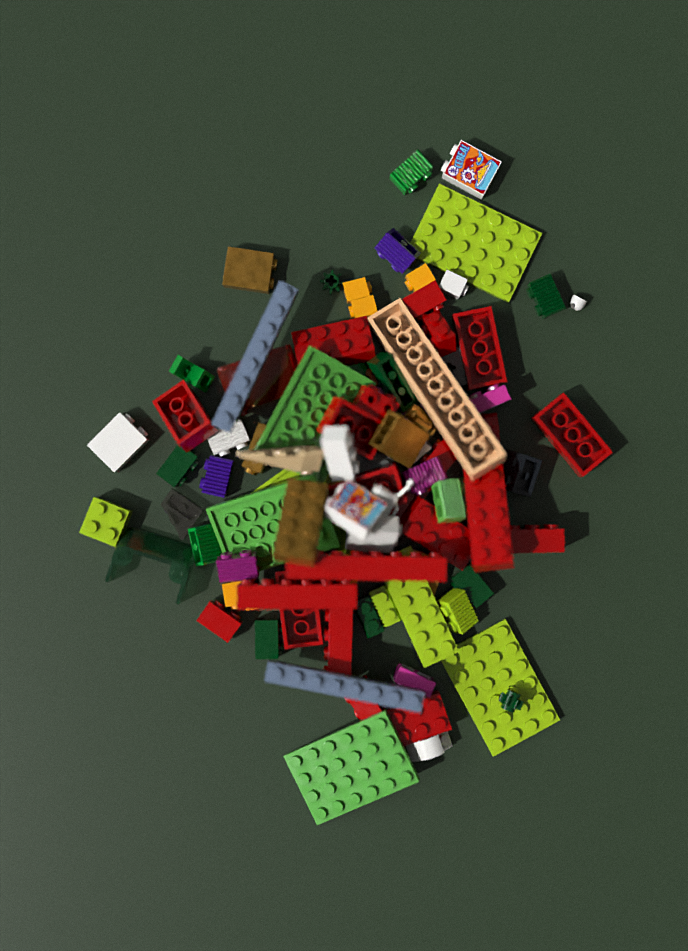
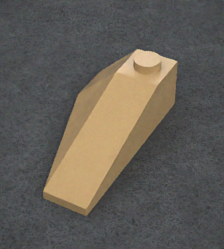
[236,445,324,475]

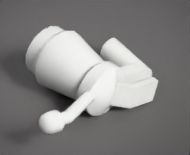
[371,479,414,516]

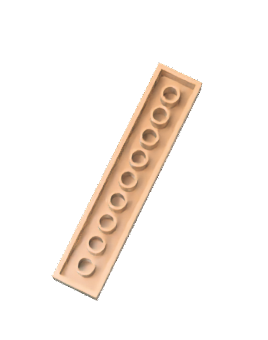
[367,298,506,481]

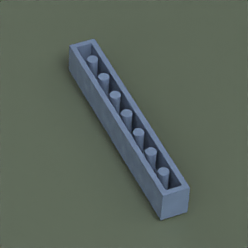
[212,281,299,434]
[264,659,425,713]

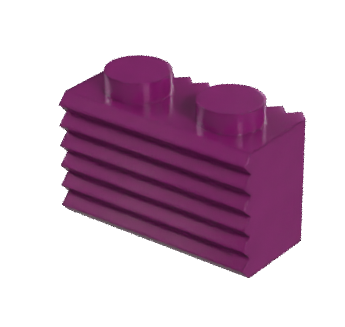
[402,456,447,496]
[216,550,260,583]

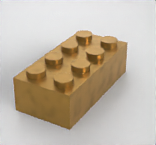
[273,478,328,567]

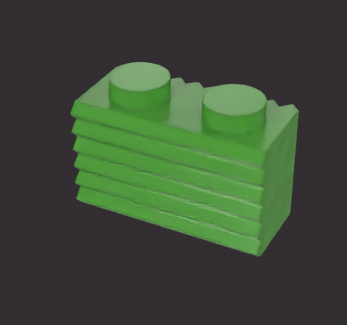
[432,479,467,523]

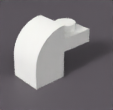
[406,731,452,762]

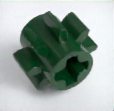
[320,270,344,295]
[499,689,524,713]

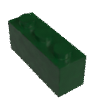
[367,352,418,413]

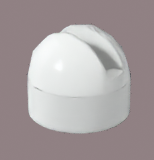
[570,295,587,311]

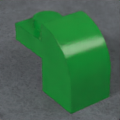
[168,355,215,393]

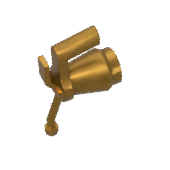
[405,404,436,435]

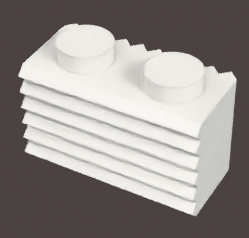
[207,419,250,457]

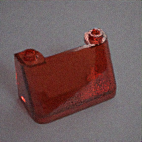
[217,345,298,417]

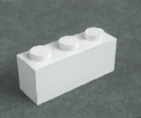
[321,426,360,481]

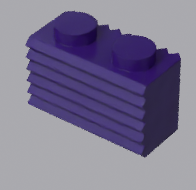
[374,228,421,274]
[199,455,234,498]

